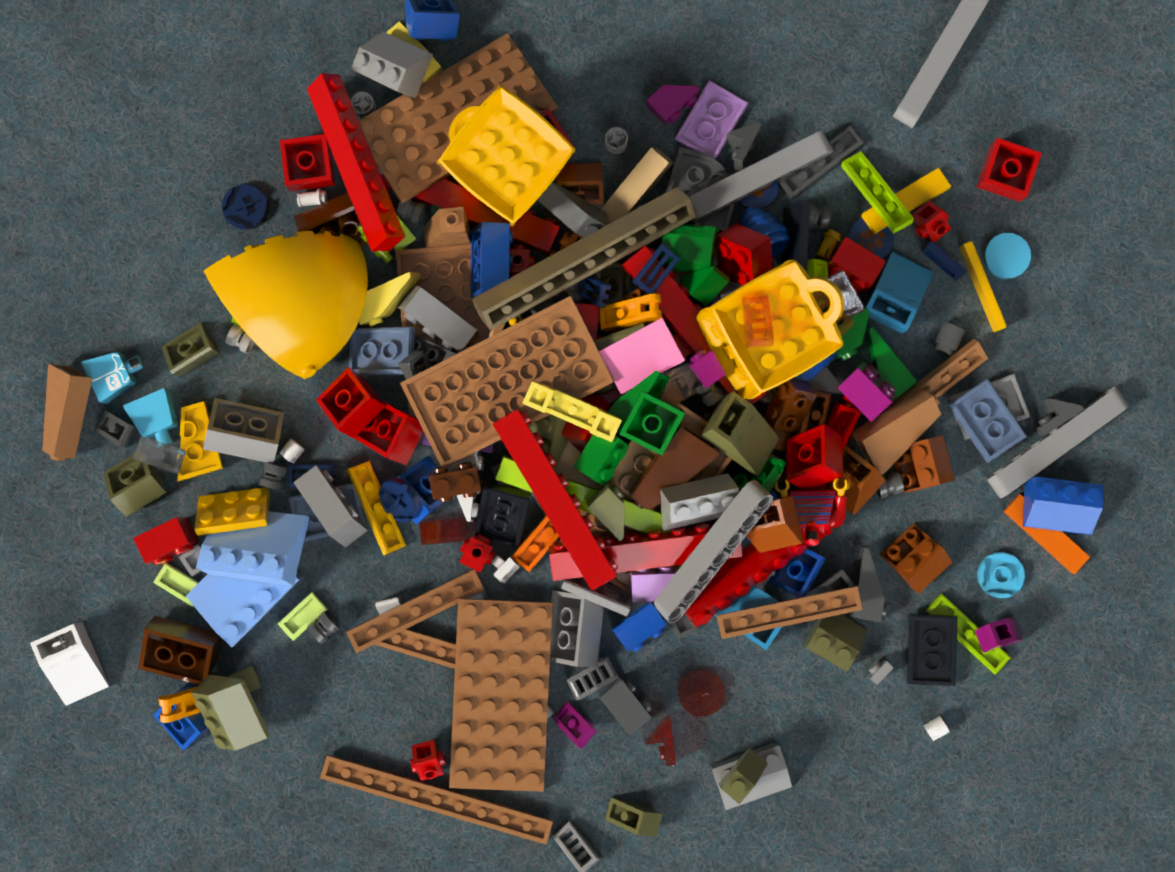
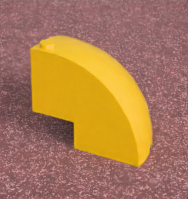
[204,231,368,379]

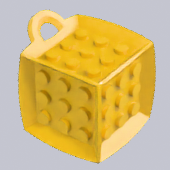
[436,85,576,226]
[696,260,844,399]

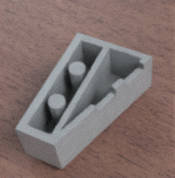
[397,285,477,352]
[294,466,368,547]

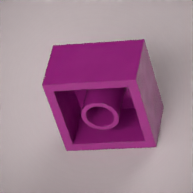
[838,362,897,422]

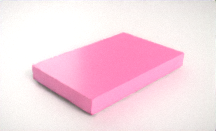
[599,317,685,394]

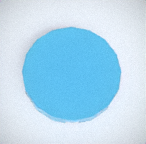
[984,233,1031,279]
[977,552,1025,598]

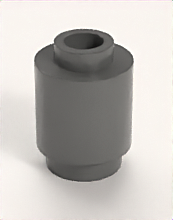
[934,320,965,357]

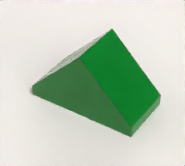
[679,266,730,307]

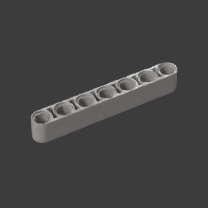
[892,0,989,128]
[689,130,833,223]
[986,386,1130,498]
[654,480,773,623]

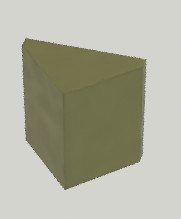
[592,262,630,310]
[162,322,220,377]

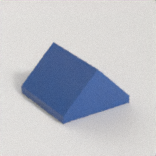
[768,549,826,598]

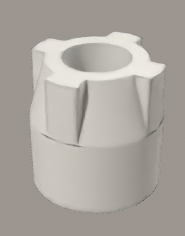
[279,438,305,464]
[924,716,950,741]

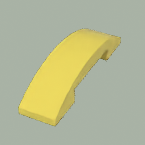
[522,381,622,442]

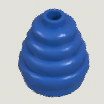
[740,207,790,259]

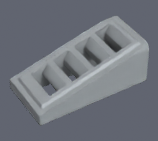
[566,657,619,701]
[552,821,602,872]

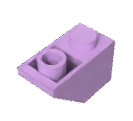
[630,566,678,603]

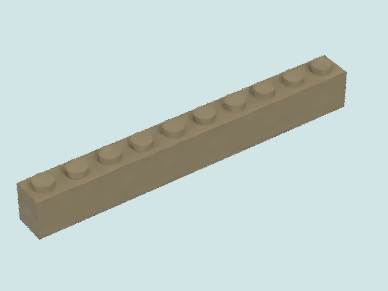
[472,187,696,330]

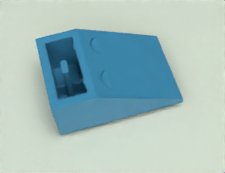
[861,252,933,334]
[714,586,782,650]

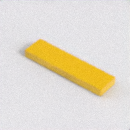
[861,168,951,234]
[959,241,1007,333]
[347,460,406,555]

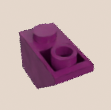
[646,85,699,126]
[687,349,726,388]
[975,618,1023,653]

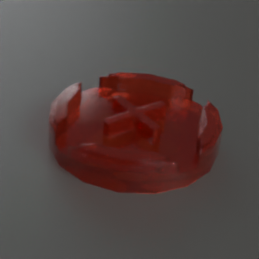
[678,669,725,716]

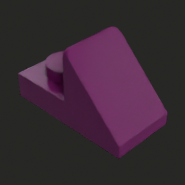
[552,702,597,749]

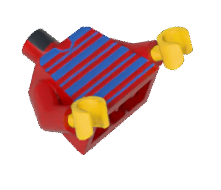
[775,478,850,546]

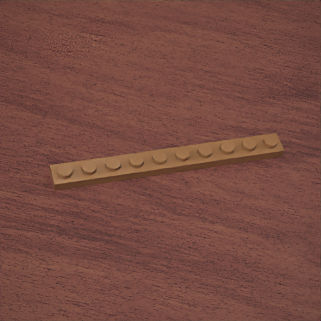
[320,754,553,845]

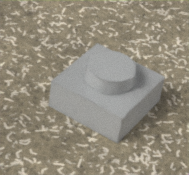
[179,544,201,577]
[867,660,893,685]

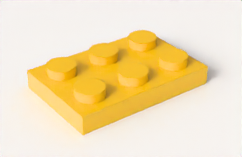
[195,487,270,536]

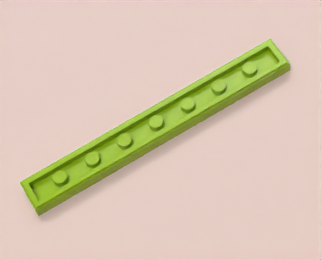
[495,456,672,534]

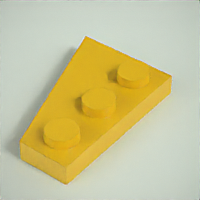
[177,401,224,481]

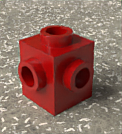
[911,201,951,243]
[509,245,535,277]
[459,534,495,572]
[410,739,446,781]

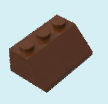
[294,192,368,246]
[138,616,221,685]

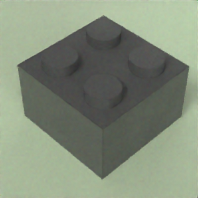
[599,676,652,736]

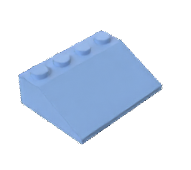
[196,511,309,586]
[186,573,302,647]

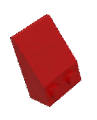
[354,400,423,466]

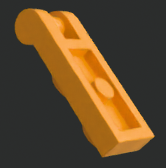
[600,293,662,332]
[159,687,200,723]

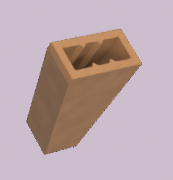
[424,207,471,248]
[42,364,92,461]
[852,388,941,475]

